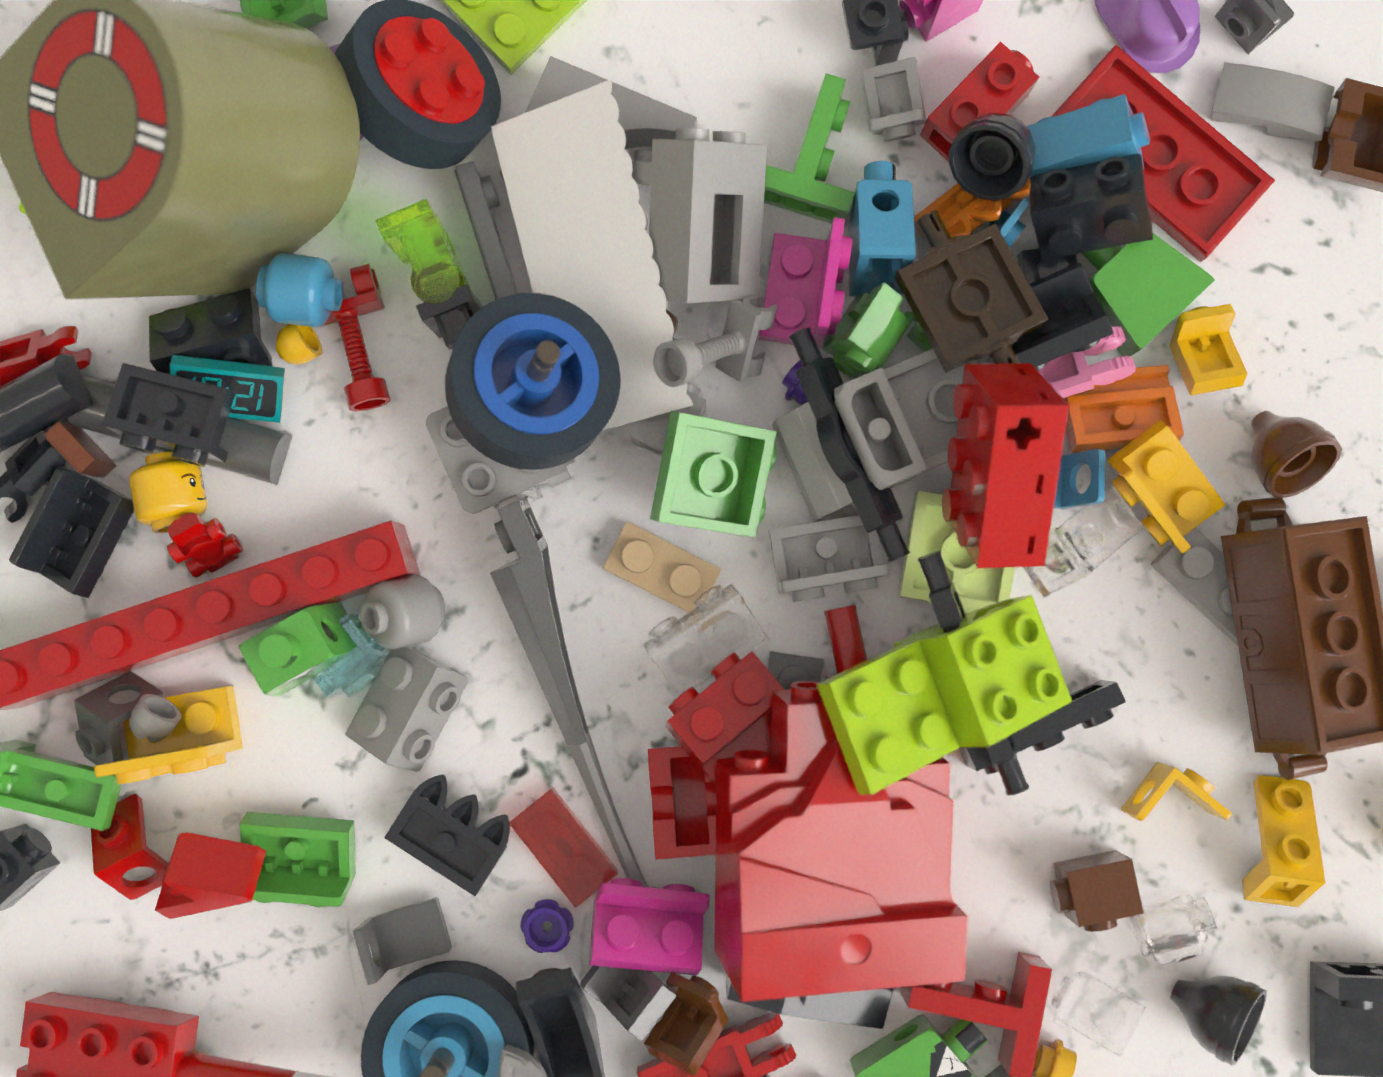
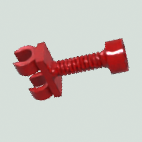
[316,263,391,411]

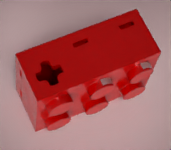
[942,363,1069,568]

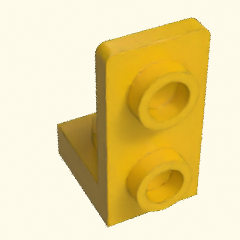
[1242,775,1326,907]

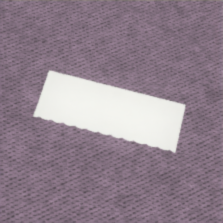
[491,79,693,431]

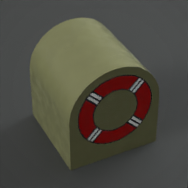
[0,0,360,299]

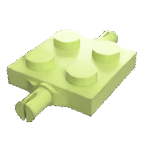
[898,490,1015,626]

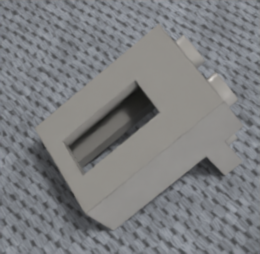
[631,128,767,303]

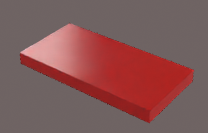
[1051,45,1275,262]

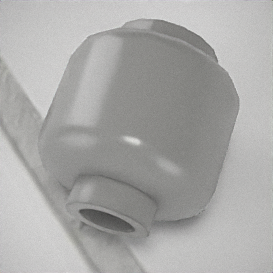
[360,574,445,650]

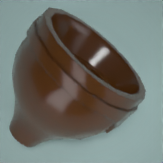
[1251,411,1342,498]

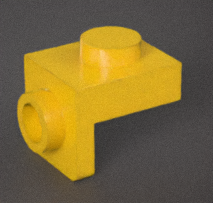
[1169,304,1248,396]

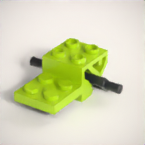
[817,551,1072,796]

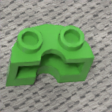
[822,283,915,379]

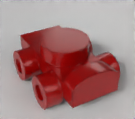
[167,513,244,578]

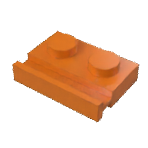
[1063,365,1184,453]

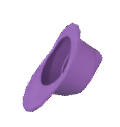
[1095,0,1200,73]

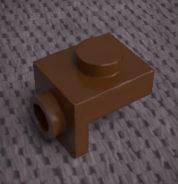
[644,972,729,1077]

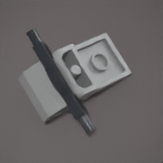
[772,327,993,562]

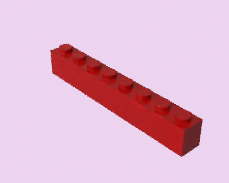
[0,520,420,710]

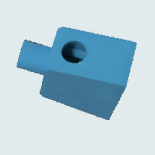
[849,161,916,297]

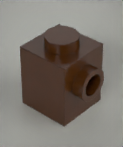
[1050,850,1144,932]

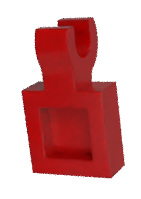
[0,326,92,386]

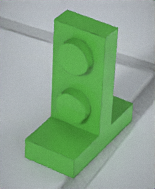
[764,73,855,224]
[0,740,122,831]

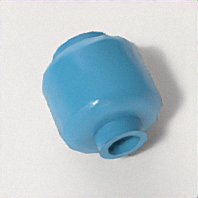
[256,253,343,327]

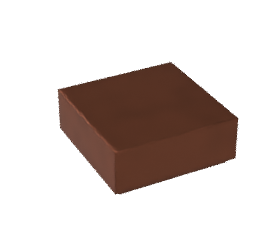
[45,421,117,478]

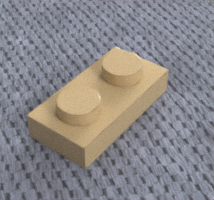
[603,521,722,617]

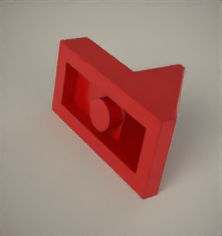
[154,832,266,919]

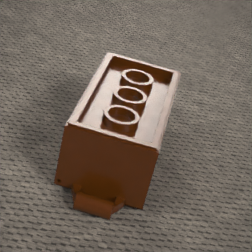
[1221,497,1383,780]

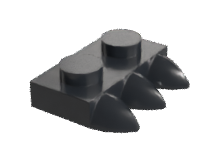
[384,774,510,896]

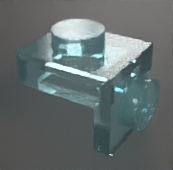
[314,614,389,698]

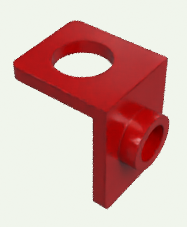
[91,794,169,900]

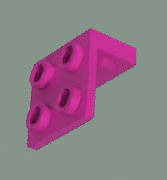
[758,217,853,349]

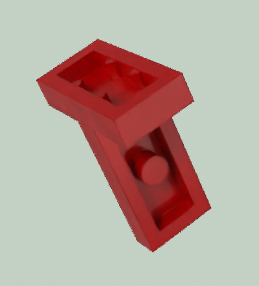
[901,952,1052,1077]

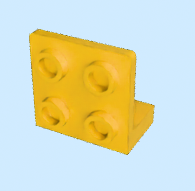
[94,686,243,785]

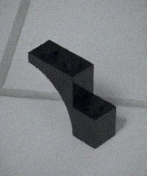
[516,967,605,1077]

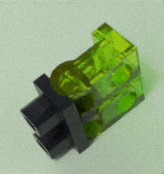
[375,199,482,350]

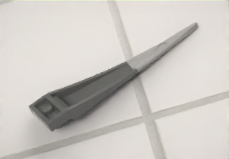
[490,497,648,887]

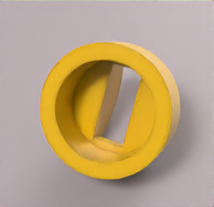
[276,324,322,365]

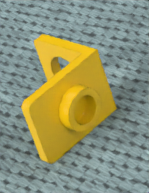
[1121,762,1232,821]

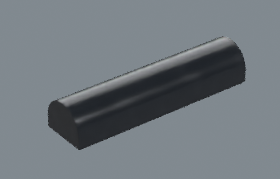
[0,354,93,452]

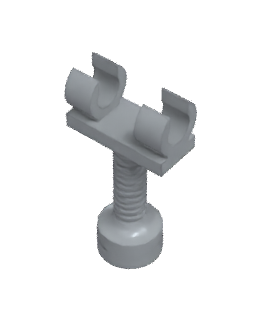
[653,295,777,387]

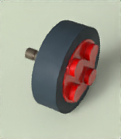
[335,0,501,169]

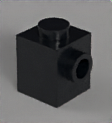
[0,824,60,911]

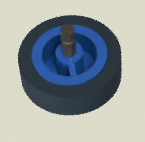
[445,293,621,470]

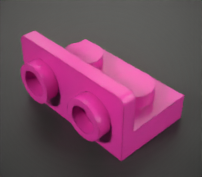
[589,878,710,976]

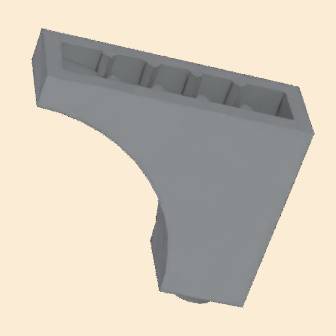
[499,56,697,184]

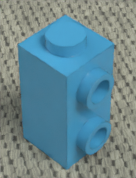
[1026,94,1150,178]

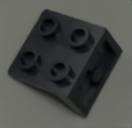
[1310,961,1383,1077]

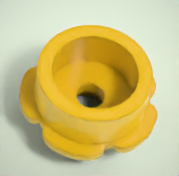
[1032,1039,1077,1077]

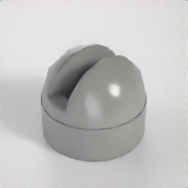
[129,694,181,742]

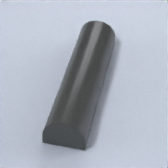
[68,375,293,485]

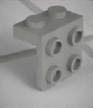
[426,406,575,514]

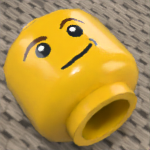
[129,452,208,533]

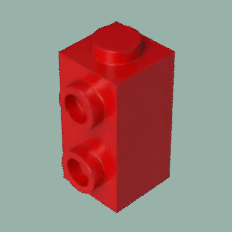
[919,41,1040,162]

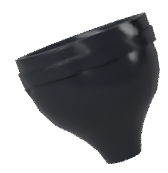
[949,113,1036,201]
[1170,976,1267,1066]

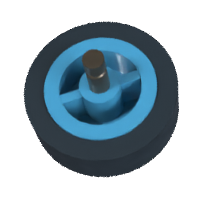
[361,960,534,1077]

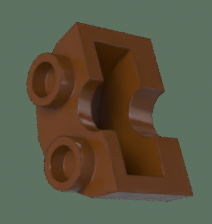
[1312,78,1383,193]

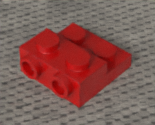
[665,651,785,787]

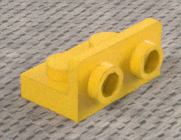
[1107,420,1226,554]

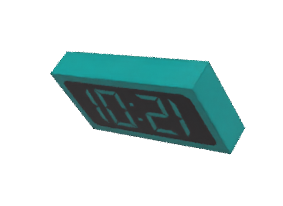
[170,355,285,423]

